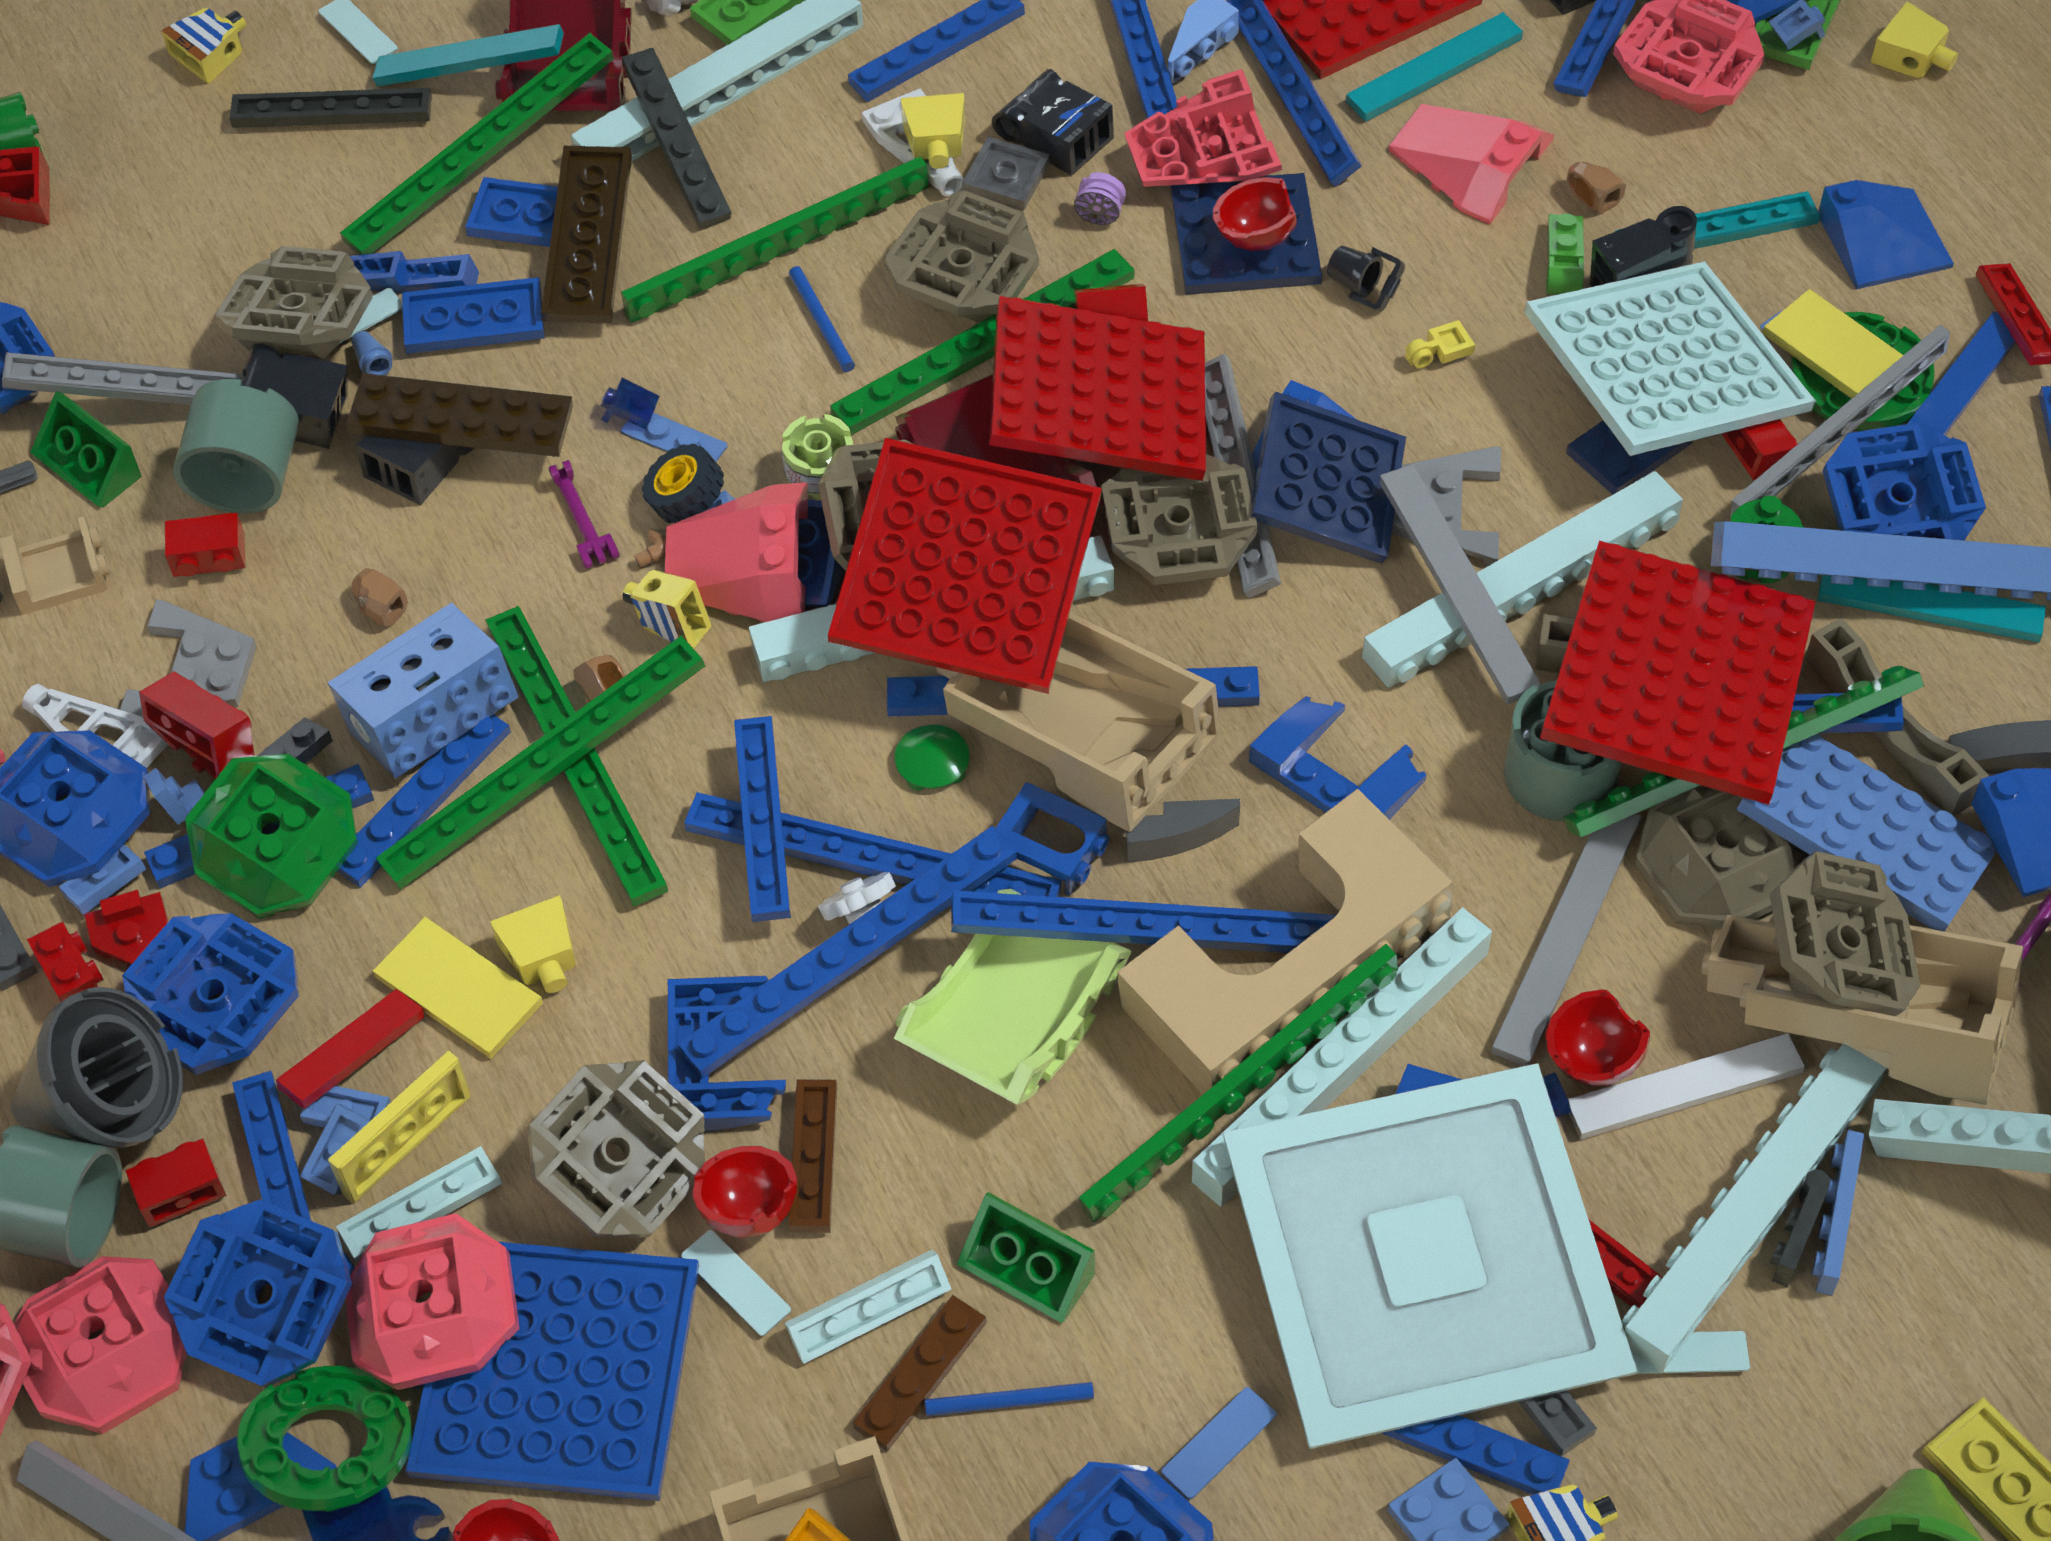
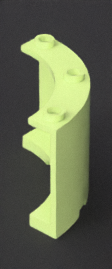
[894,889,1132,1105]

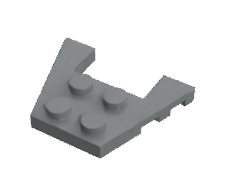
[1392,446,1501,566]
[120,599,257,717]

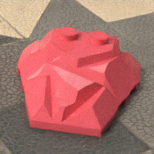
[1124,69,1282,187]

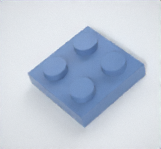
[1387,1458,1510,1541]

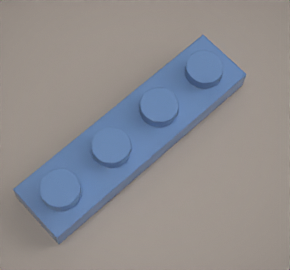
[1811,1130,1864,1296]

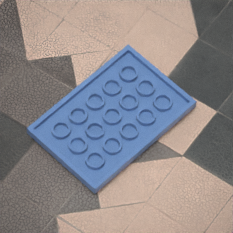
[1736,734,1997,932]

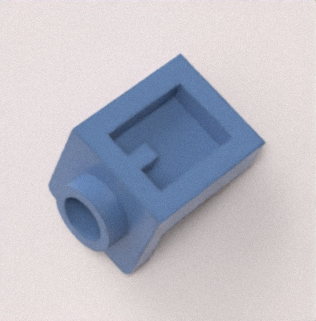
[1768,0,1826,50]
[144,768,204,825]

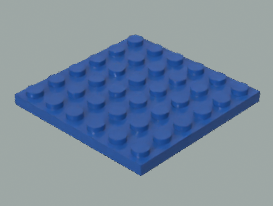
[406,1242,699,1501]

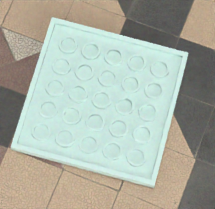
[1524,261,1815,456]

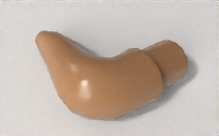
[634,529,666,568]

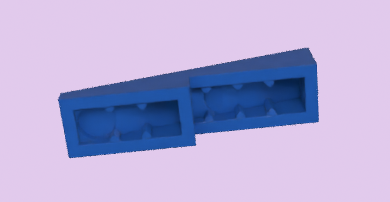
[350,251,479,293]

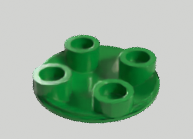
[894,724,970,791]

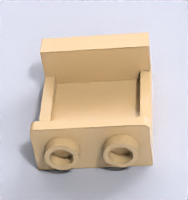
[0,516,110,615]

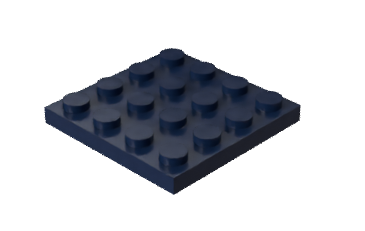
[1171,173,1322,295]
[1251,391,1406,564]

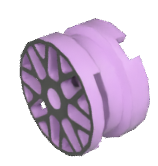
[1074,172,1126,225]

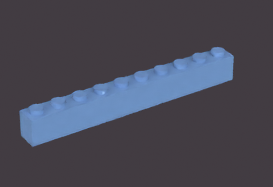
[1711,521,2051,601]

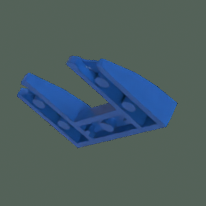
[1249,696,1427,820]
[668,976,786,1132]

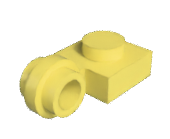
[1405,320,1475,369]

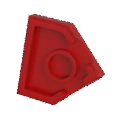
[84,889,169,967]

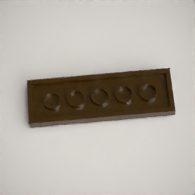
[541,145,632,323]
[346,373,573,457]

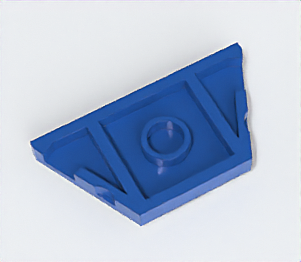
[185,1432,337,1541]

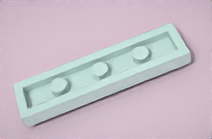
[336,1146,502,1264]
[784,1249,952,1363]

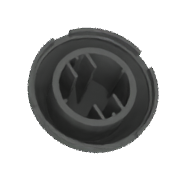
[11,987,183,1148]

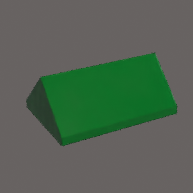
[30,391,142,507]
[956,1192,1095,1323]

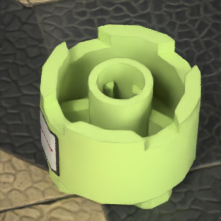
[782,414,853,500]

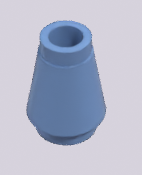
[351,331,392,375]

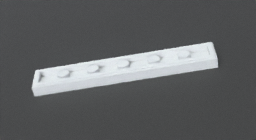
[1565,1033,1805,1140]

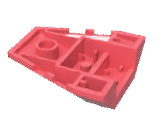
[1388,104,1554,225]
[665,482,808,623]

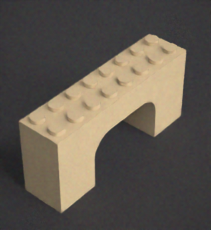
[1117,789,1453,1094]

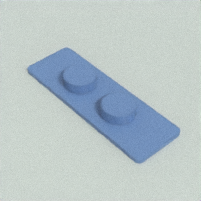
[621,407,727,462]
[1161,1387,1276,1499]

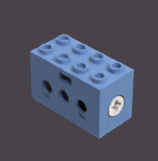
[327,602,518,779]

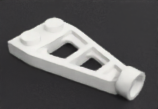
[862,88,964,197]
[22,684,168,768]

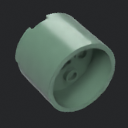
[173,379,299,514]
[1504,681,1622,821]
[0,1125,122,1268]

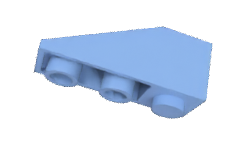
[1168,0,1239,84]

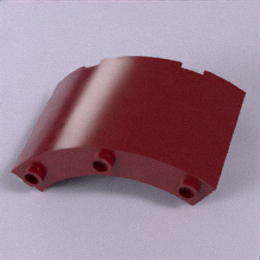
[495,0,632,111]
[895,374,1103,507]

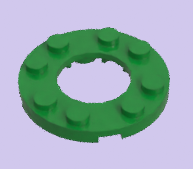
[1790,312,1935,431]
[237,1366,412,1511]

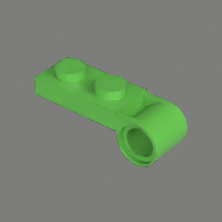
[1546,213,1584,295]

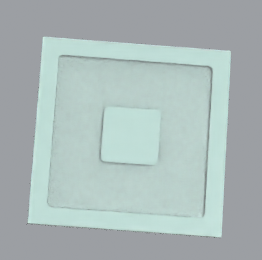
[1223,1063,1637,1449]

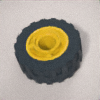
[642,444,724,523]

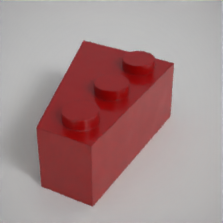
[0,146,50,225]
[139,671,255,779]

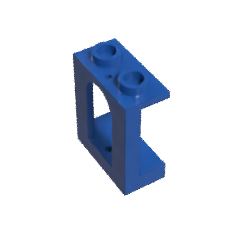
[995,782,1110,896]

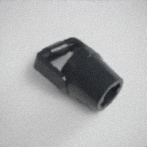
[1327,245,1405,312]

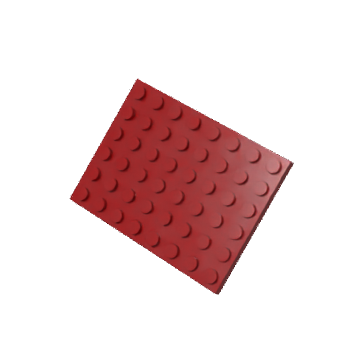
[1540,540,1816,805]

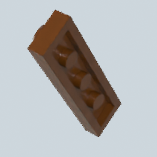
[788,1079,838,1233]
[853,1295,987,1452]

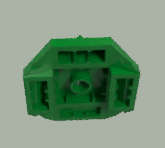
[185,754,358,919]

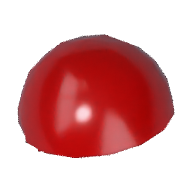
[1213,177,1297,251]
[1546,989,1650,1086]
[692,1146,797,1239]
[453,1498,560,1541]

